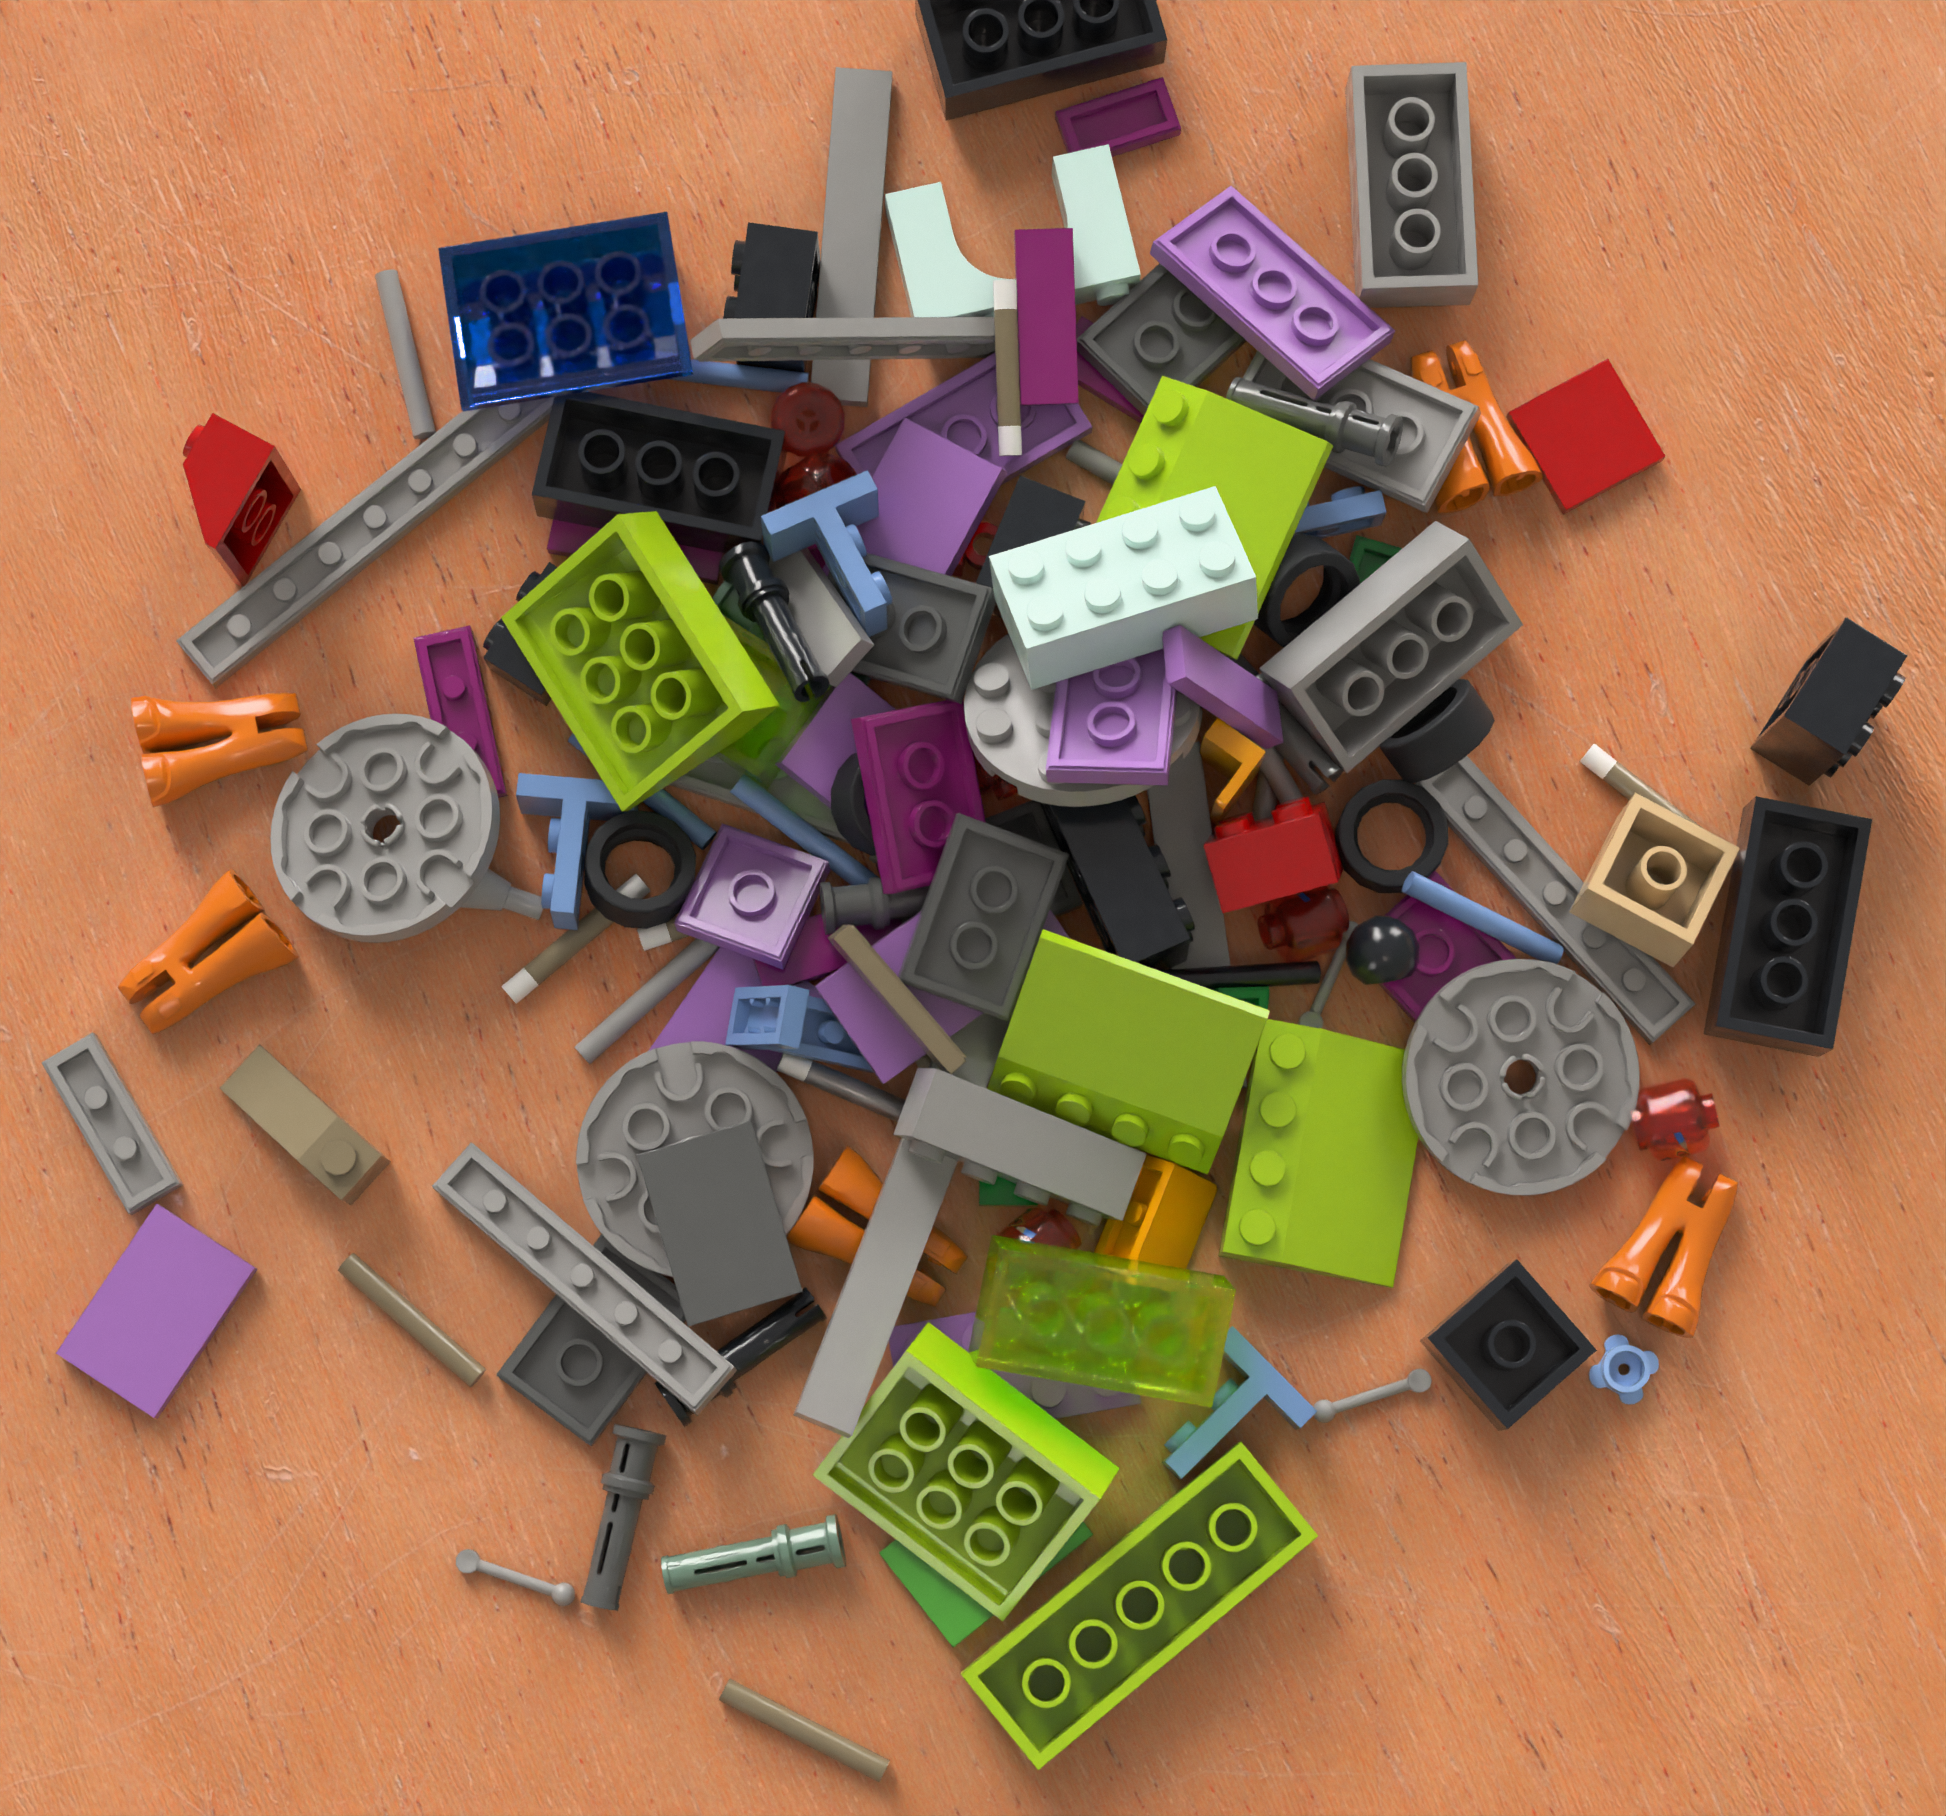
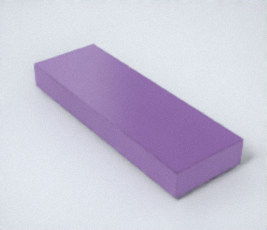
[1162,625,1283,749]

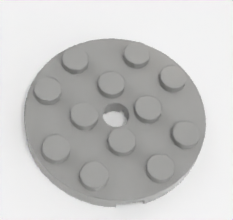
[964,633,1202,807]
[270,713,500,943]
[1402,959,1640,1196]
[576,1041,814,1277]

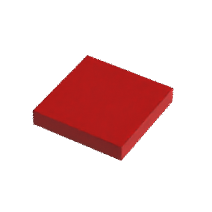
[1506,359,1665,515]

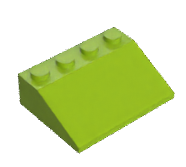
[1096,376,1333,660]
[501,511,780,812]
[987,929,1270,1174]
[1218,1019,1418,1288]
[813,1322,1120,1621]

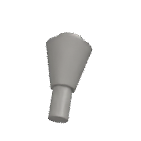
[460,868,543,920]

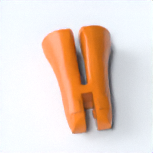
[1411,340,1543,513]
[131,693,308,807]
[117,869,299,1035]
[786,1145,968,1307]
[1589,1155,1738,1338]

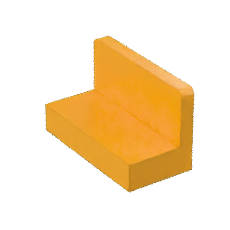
[1199,717,1266,825]
[1091,1155,1217,1294]

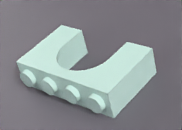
[885,144,1141,317]

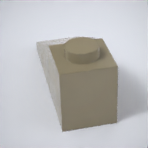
[220,1044,391,1205]

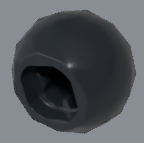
[1346,916,1420,985]

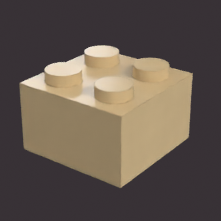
[1569,793,1740,967]

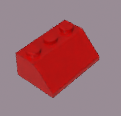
[183,413,301,587]

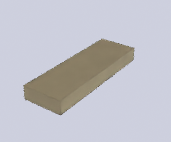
[827,925,966,1075]

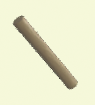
[338,1253,486,1387]
[719,1679,890,1782]

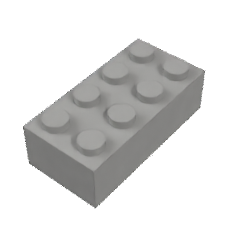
[1345,62,1478,308]
[1259,521,1523,773]

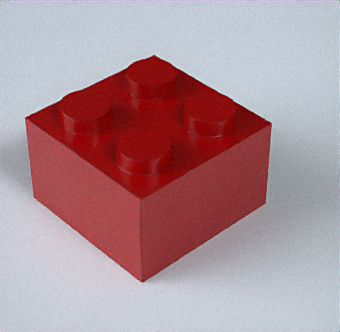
[1203,796,1344,913]

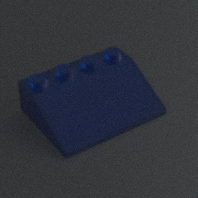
[438,212,693,412]

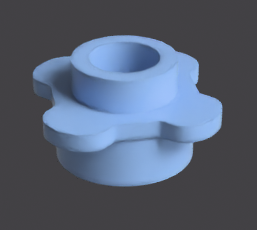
[1589,1334,1659,1405]

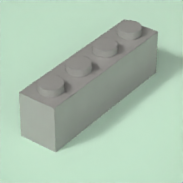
[893,1068,1146,1226]

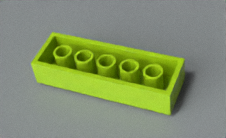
[961,1442,1318,1770]

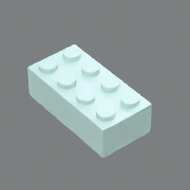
[989,486,1258,690]

